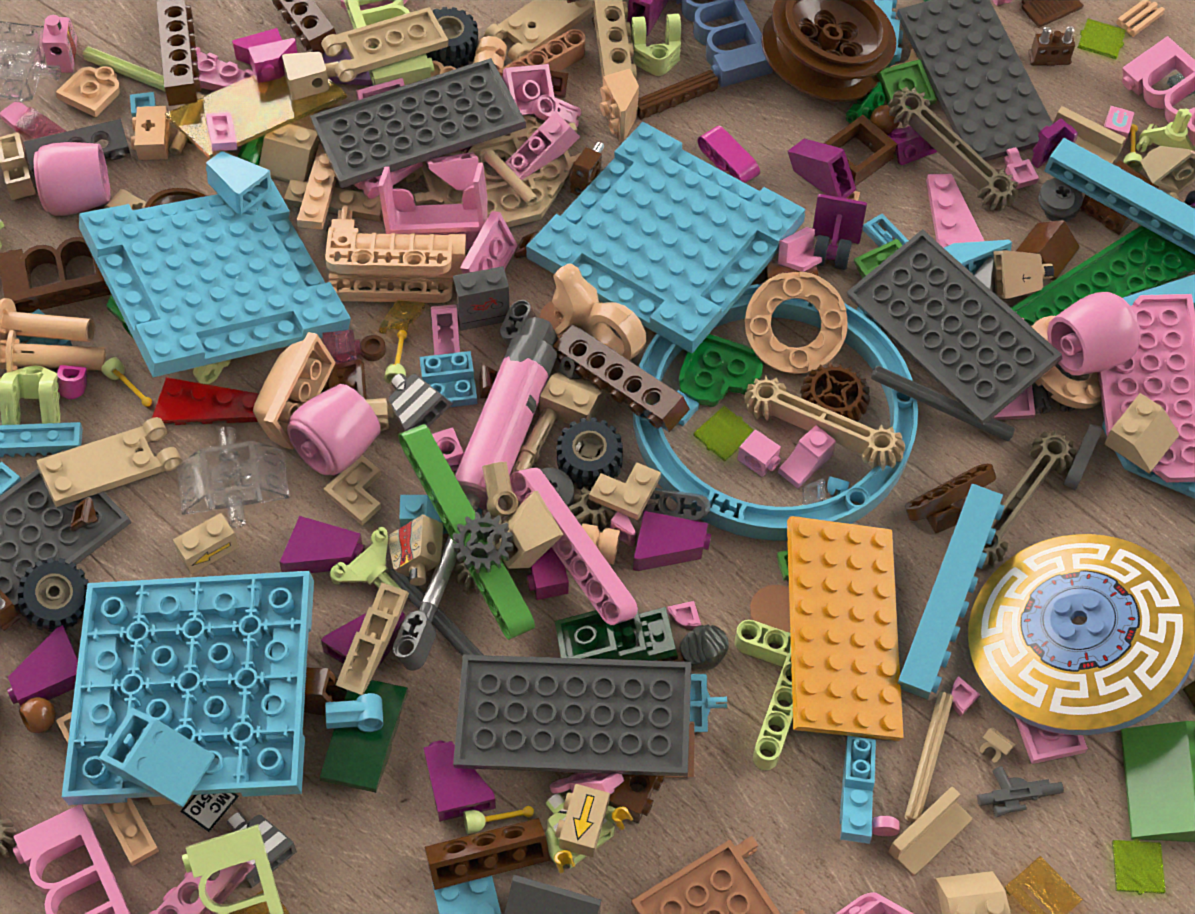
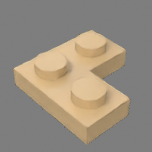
[324,455,381,526]
[589,463,661,520]

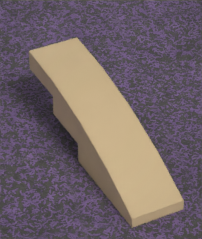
[336,582,409,695]

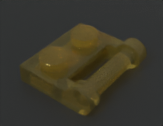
[1004,856,1083,914]

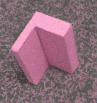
[206,112,237,158]
[778,227,827,272]

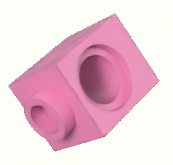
[432,427,464,472]
[737,429,781,477]

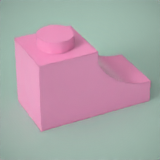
[431,305,460,355]
[778,425,836,489]

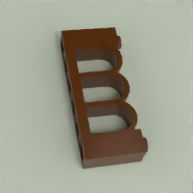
[0,237,111,313]

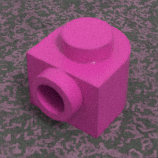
[57,365,87,399]

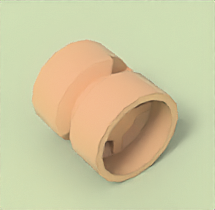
[473,36,507,70]
[582,524,620,565]

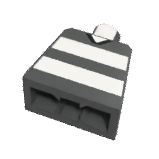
[389,373,453,431]
[227,812,297,888]

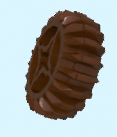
[800,362,870,422]

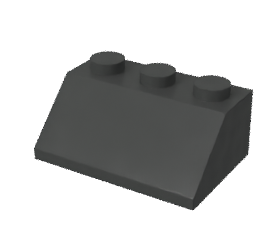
[505,875,601,914]

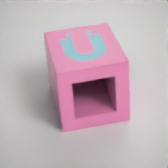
[1104,106,1134,148]

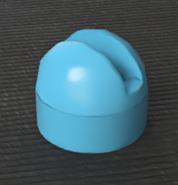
[827,476,850,496]

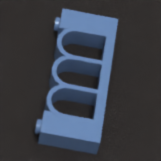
[675,0,773,87]

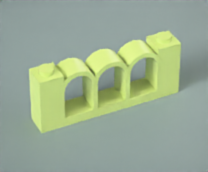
[344,0,434,85]
[182,824,284,914]

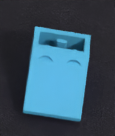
[99,708,215,807]

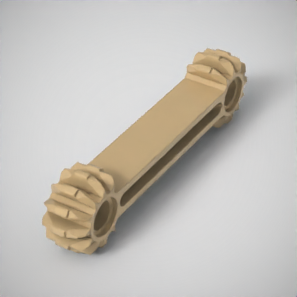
[744,376,905,471]

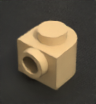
[366,398,393,431]

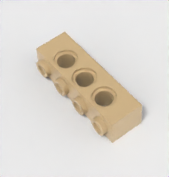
[592,0,637,81]

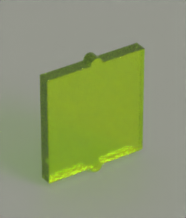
[1077,18,1126,59]
[693,405,754,462]
[1112,838,1166,895]

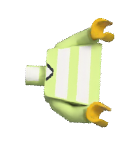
[545,793,633,873]

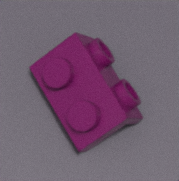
[1031,118,1078,169]
[887,126,937,165]

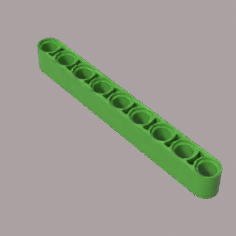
[399,424,535,640]

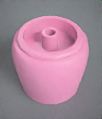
[33,142,111,216]
[1047,292,1141,375]
[287,384,380,476]

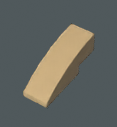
[0,132,36,200]

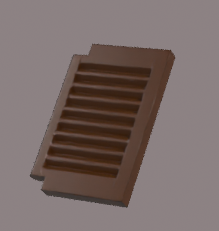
[1021,0,1084,28]

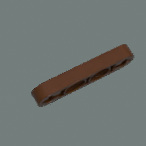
[905,463,996,521]

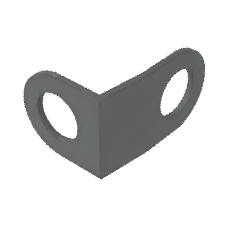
[558,357,582,379]

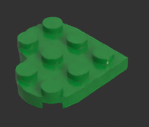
[678,334,763,407]

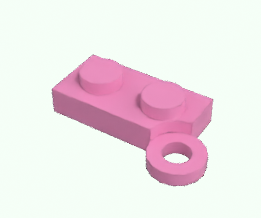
[549,773,624,794]

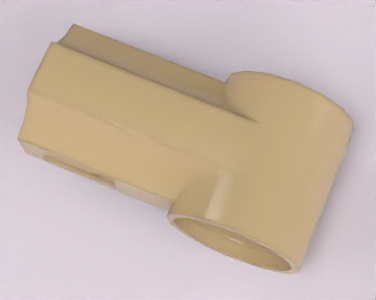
[482,462,518,517]

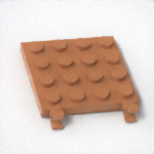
[631,836,805,914]

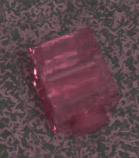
[322,330,361,364]

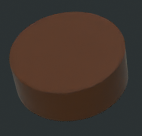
[360,335,386,361]

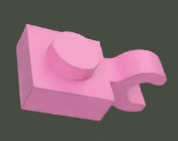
[1004,147,1039,189]

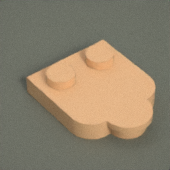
[56,66,120,117]

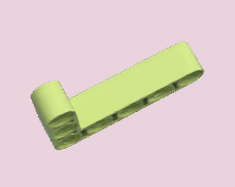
[734,620,793,771]

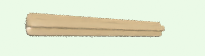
[904,692,953,823]

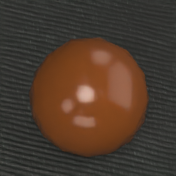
[870,105,900,134]
[19,697,56,733]

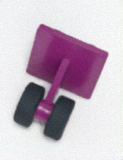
[812,194,867,270]

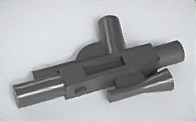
[977,766,1064,818]

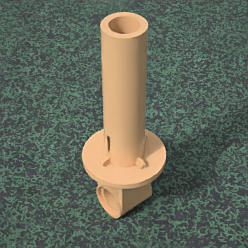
[0,298,95,342]
[0,330,106,373]

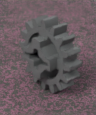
[453,512,513,573]

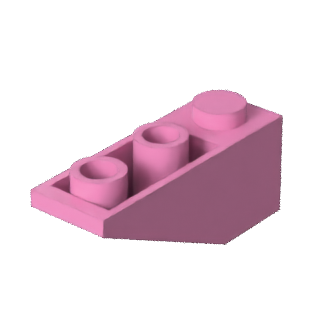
[505,111,580,180]

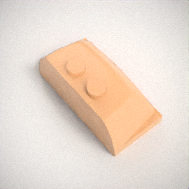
[253,332,336,450]

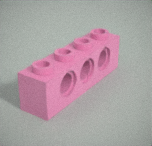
[149,861,255,914]

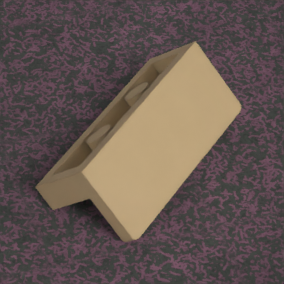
[1054,106,1126,164]
[888,787,972,876]

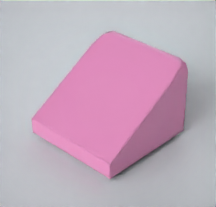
[610,512,635,546]

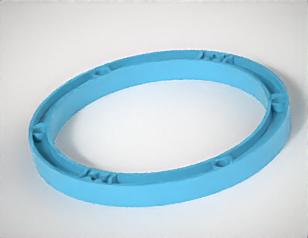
[633,284,918,541]

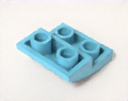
[419,351,478,407]

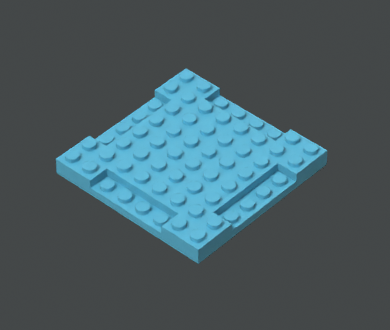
[526,122,806,353]
[79,179,351,377]
[62,571,314,805]

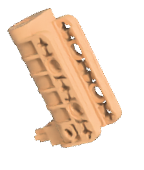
[325,207,467,303]

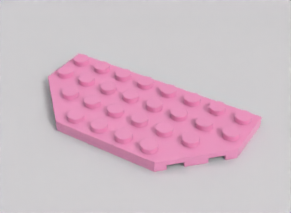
[1098,294,1195,483]

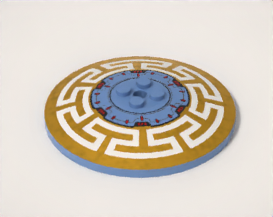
[968,534,1195,735]

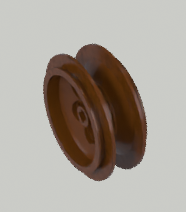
[761,0,896,102]

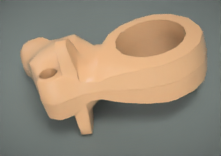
[552,264,646,361]

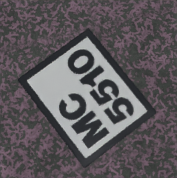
[180,793,239,832]

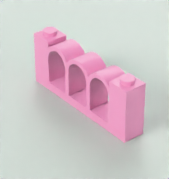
[1122,36,1195,146]
[13,805,131,914]

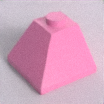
[425,152,478,193]

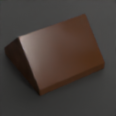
[1016,220,1080,281]

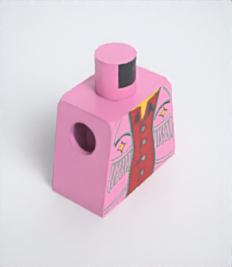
[42,15,78,73]

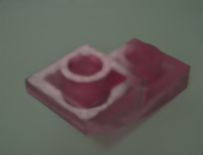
[15,107,66,139]

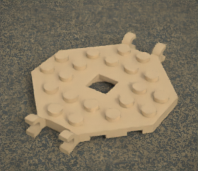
[405,115,581,228]

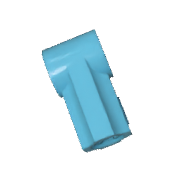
[325,693,383,732]

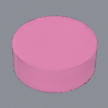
[872,816,900,836]

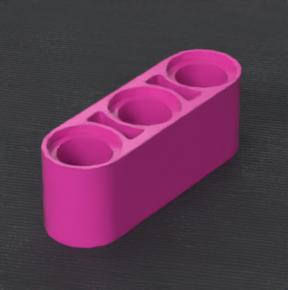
[697,125,760,183]

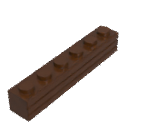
[637,69,718,120]

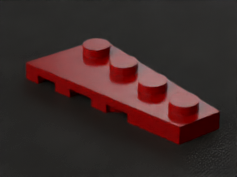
[152,377,259,425]

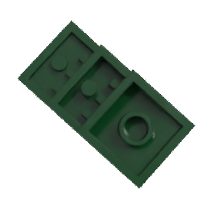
[555,607,678,661]
[320,680,408,793]

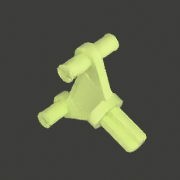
[1136,108,1195,152]
[330,527,401,589]

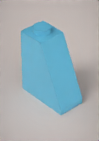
[206,151,271,215]

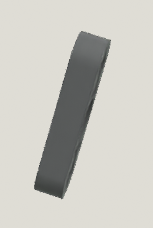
[1063,424,1103,490]
[643,488,710,520]

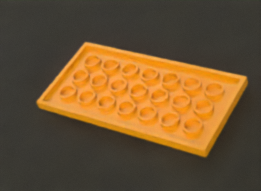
[787,516,904,741]

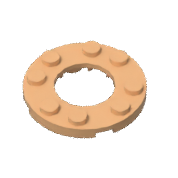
[745,271,848,374]
[1031,316,1102,409]

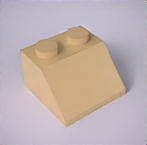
[259,120,320,183]
[1140,146,1195,194]
[540,372,608,424]
[1105,393,1180,474]
[935,871,1011,914]

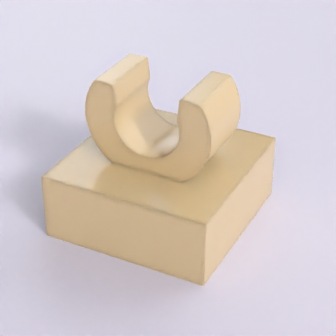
[979,727,1016,763]

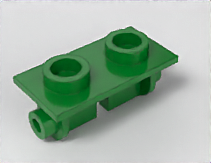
[846,82,885,124]

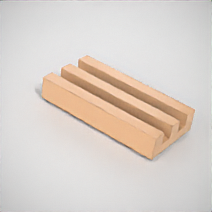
[1116,0,1165,37]

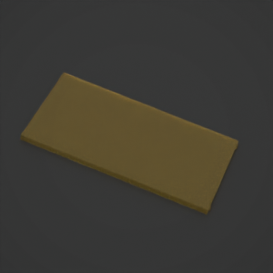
[165,75,348,159]

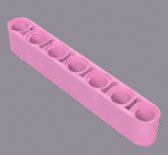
[510,468,638,625]

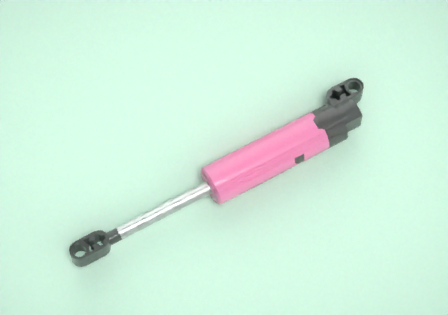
[393,300,558,671]

